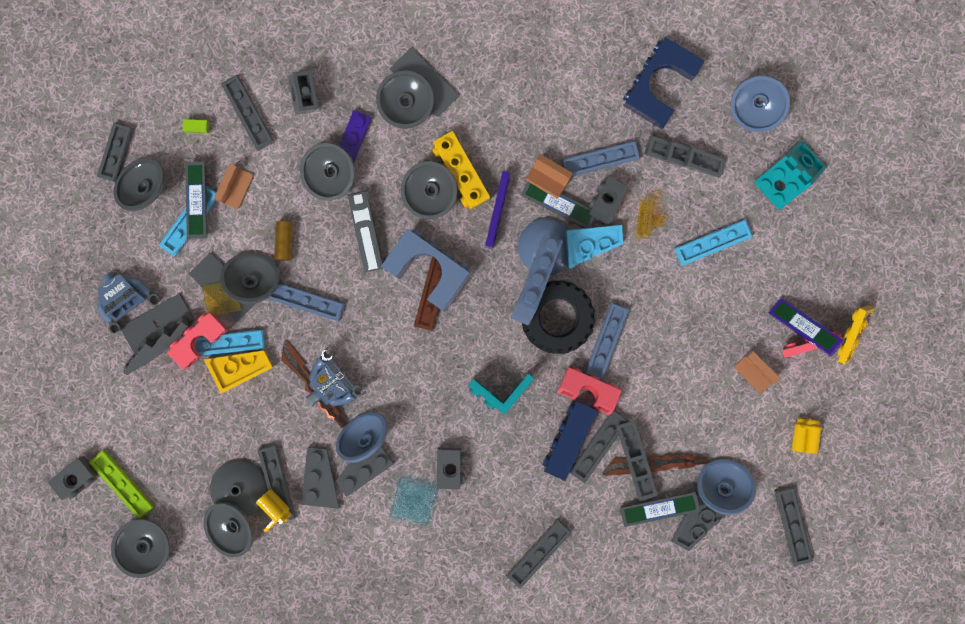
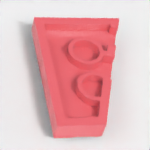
[782,331,843,358]

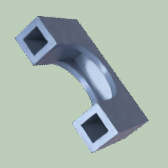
[381,229,472,312]
[511,234,563,325]

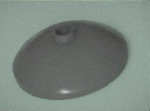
[376,70,434,129]
[300,143,355,201]
[114,158,165,211]
[401,161,458,219]
[220,253,279,304]
[210,460,268,516]
[203,502,254,557]
[111,519,170,578]

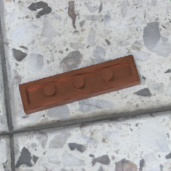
[414,257,442,331]

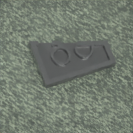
[336,446,394,497]
[301,447,340,509]
[671,491,725,551]

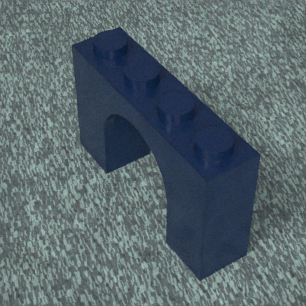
[623,37,704,129]

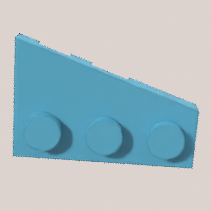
[565,224,623,269]

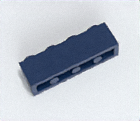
[542,400,598,481]

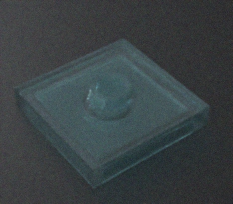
[390,479,437,526]

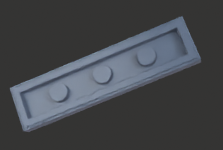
[561,140,640,177]
[267,283,345,322]
[584,302,629,381]

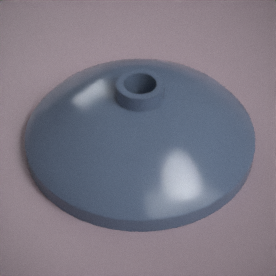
[731,75,790,132]
[518,218,569,275]
[336,412,388,463]
[697,459,756,515]

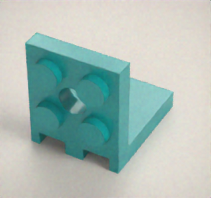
[754,139,827,210]
[468,373,534,415]

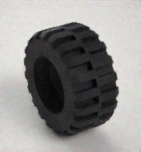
[522,280,596,354]

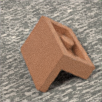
[526,154,573,199]
[214,163,253,209]
[734,351,781,393]

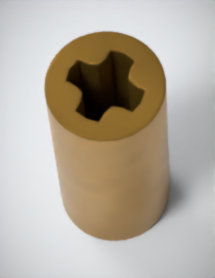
[274,221,293,261]

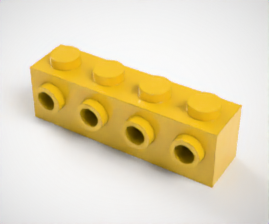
[432,131,490,211]

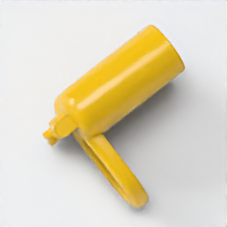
[791,418,822,454]
[256,489,291,532]

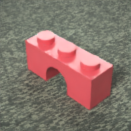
[167,313,229,370]
[557,367,622,415]

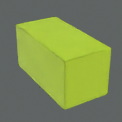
[182,119,209,134]

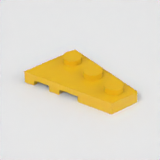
[837,305,875,364]
[204,350,274,394]

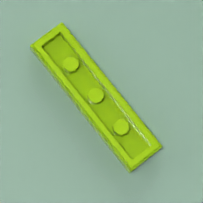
[89,449,155,519]

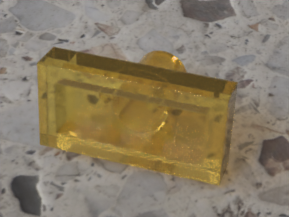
[636,199,664,239]

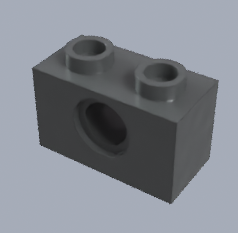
[288,70,319,115]
[588,177,629,225]
[437,448,464,489]
[48,456,98,500]

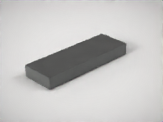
[97,122,134,182]

